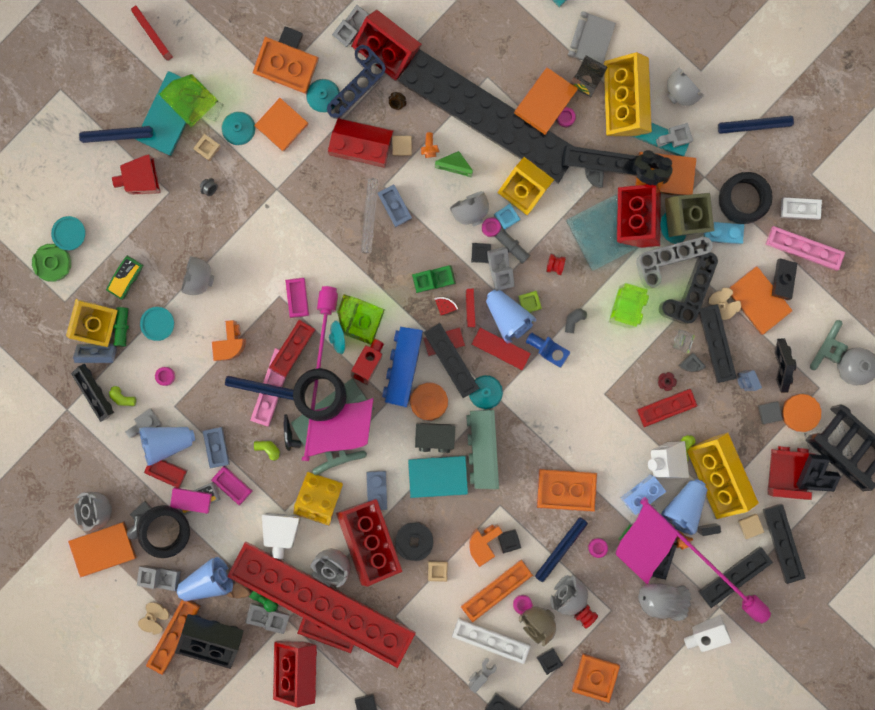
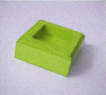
[518,291,542,313]

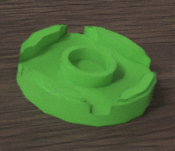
[32,244,71,282]

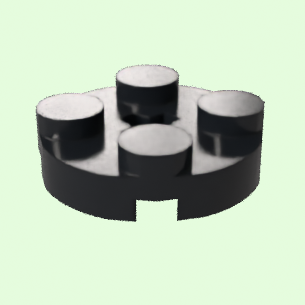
[633,150,673,185]
[395,522,434,561]

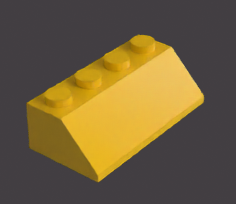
[604,52,652,136]
[687,432,759,519]

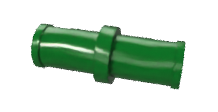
[113,307,129,347]

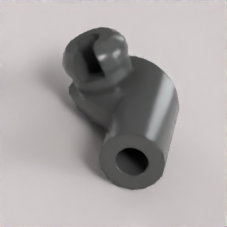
[565,308,587,334]
[127,515,142,540]

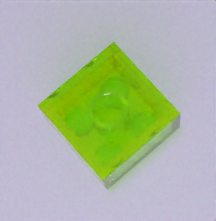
[609,283,649,329]

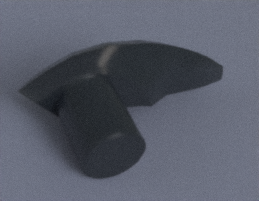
[283,414,301,451]

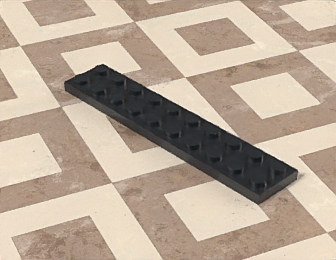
[399,49,573,183]

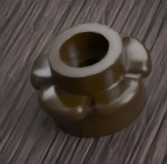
[389,92,407,110]

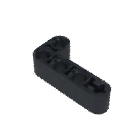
[659,252,718,324]

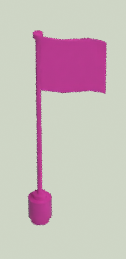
[302,286,374,461]
[615,497,771,624]

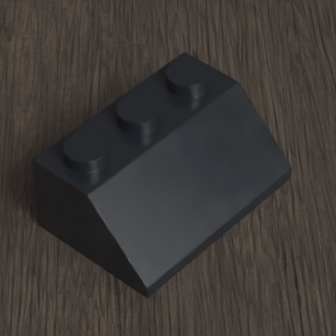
[175,614,244,669]

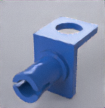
[526,332,570,368]

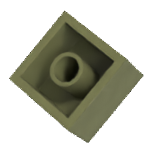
[665,193,714,237]

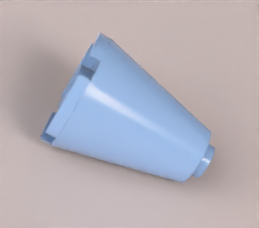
[486,290,537,343]
[139,427,195,466]
[661,479,708,535]
[177,557,233,601]

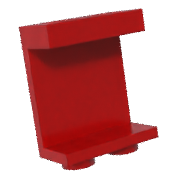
[767,446,814,500]

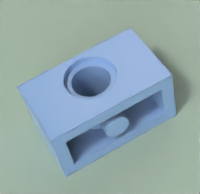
[620,474,666,515]

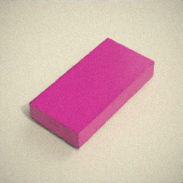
[285,278,309,318]
[211,466,253,506]
[170,487,212,514]

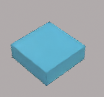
[494,204,520,230]

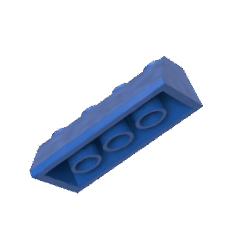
[382,327,423,407]

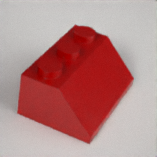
[351,10,422,81]
[328,118,393,168]
[617,184,661,248]
[273,641,317,708]

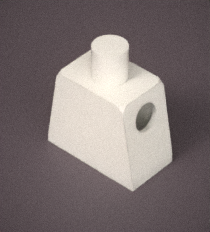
[648,441,689,478]
[262,513,301,559]
[684,615,732,652]

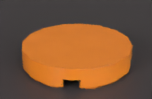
[410,383,448,420]
[782,394,822,432]

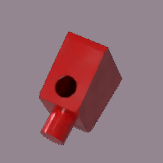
[112,154,161,195]
[351,339,384,386]

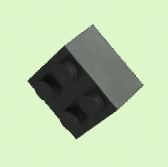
[415,423,455,453]

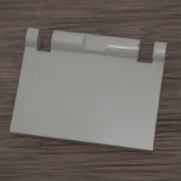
[568,11,616,64]

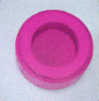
[556,107,576,128]
[482,218,501,237]
[155,367,175,386]
[588,538,608,558]
[513,594,533,615]

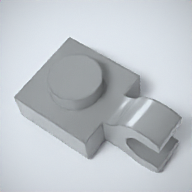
[656,123,693,148]
[125,408,162,438]
[469,658,497,693]

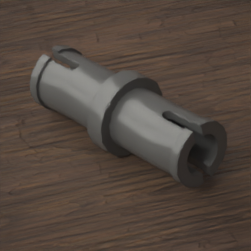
[495,229,531,264]

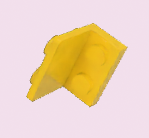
[293,472,343,526]

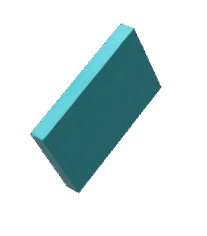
[408,456,468,498]

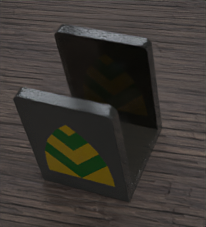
[570,55,608,98]

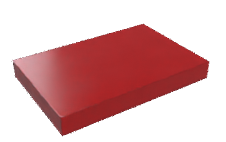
[297,618,354,653]

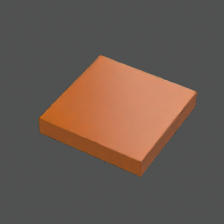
[254,98,308,152]
[572,653,620,703]

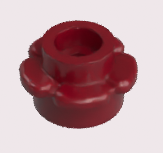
[658,372,677,391]

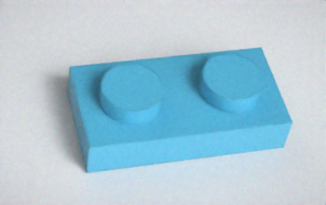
[704,222,744,244]

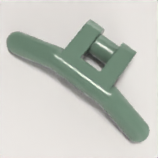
[810,320,848,370]
[312,450,367,475]

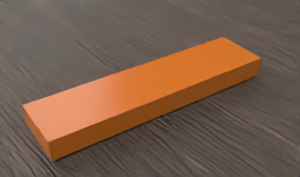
[461,560,533,623]
[146,600,201,675]

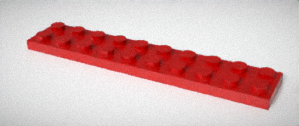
[227,542,416,668]

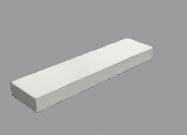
[452,618,531,664]

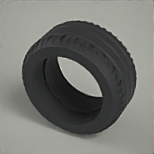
[719,172,773,224]
[293,368,347,421]
[136,505,190,558]

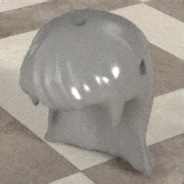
[638,583,692,621]

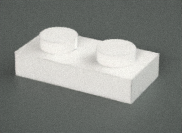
[780,198,822,220]

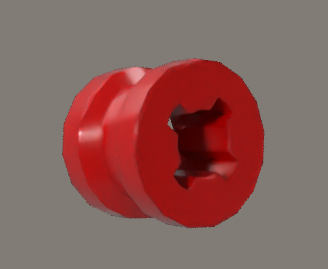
[546,254,566,276]
[574,604,598,629]

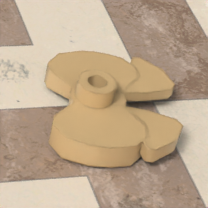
[709,288,741,320]
[138,602,169,635]

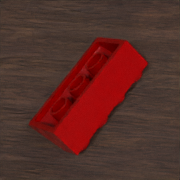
[336,499,403,587]

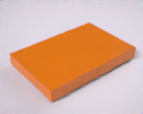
[253,37,319,94]
[514,67,578,135]
[635,152,696,195]
[729,266,793,335]
[537,469,597,512]
[68,522,137,578]

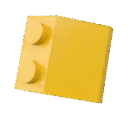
[497,157,554,216]
[66,299,118,347]

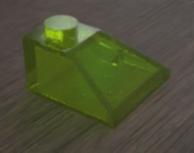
[159,74,218,127]
[337,294,385,345]

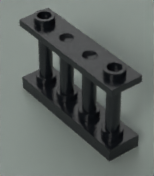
[805,404,875,492]

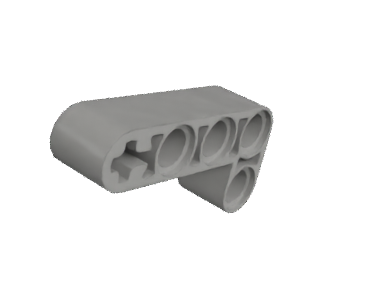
[636,237,713,289]

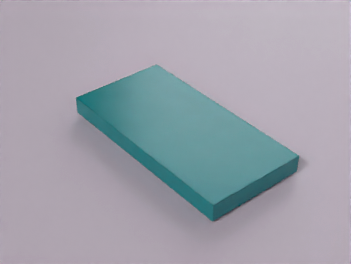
[135,71,204,156]

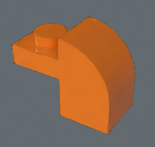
[212,320,246,361]
[469,524,503,567]

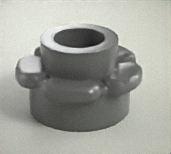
[200,178,218,196]

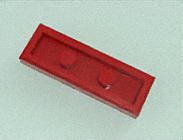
[131,5,173,60]
[269,320,315,378]
[471,327,531,370]
[636,388,698,427]

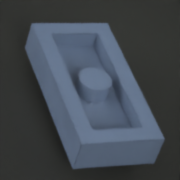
[377,184,412,228]
[73,344,117,363]
[737,370,762,391]
[203,427,230,469]
[366,471,387,510]

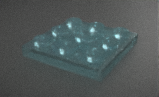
[566,194,639,271]

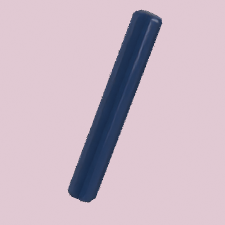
[718,115,794,134]
[79,126,153,143]
[225,376,293,400]
[535,517,588,583]

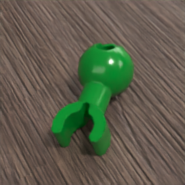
[249,591,278,612]

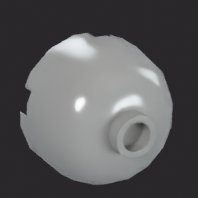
[667,67,704,106]
[450,191,489,226]
[181,256,214,295]
[837,347,875,386]
[74,492,112,531]
[310,548,351,587]
[550,575,588,615]

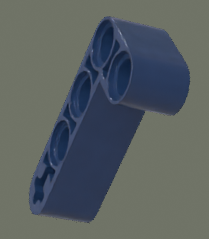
[327,45,385,119]

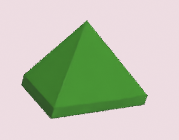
[435,151,473,178]

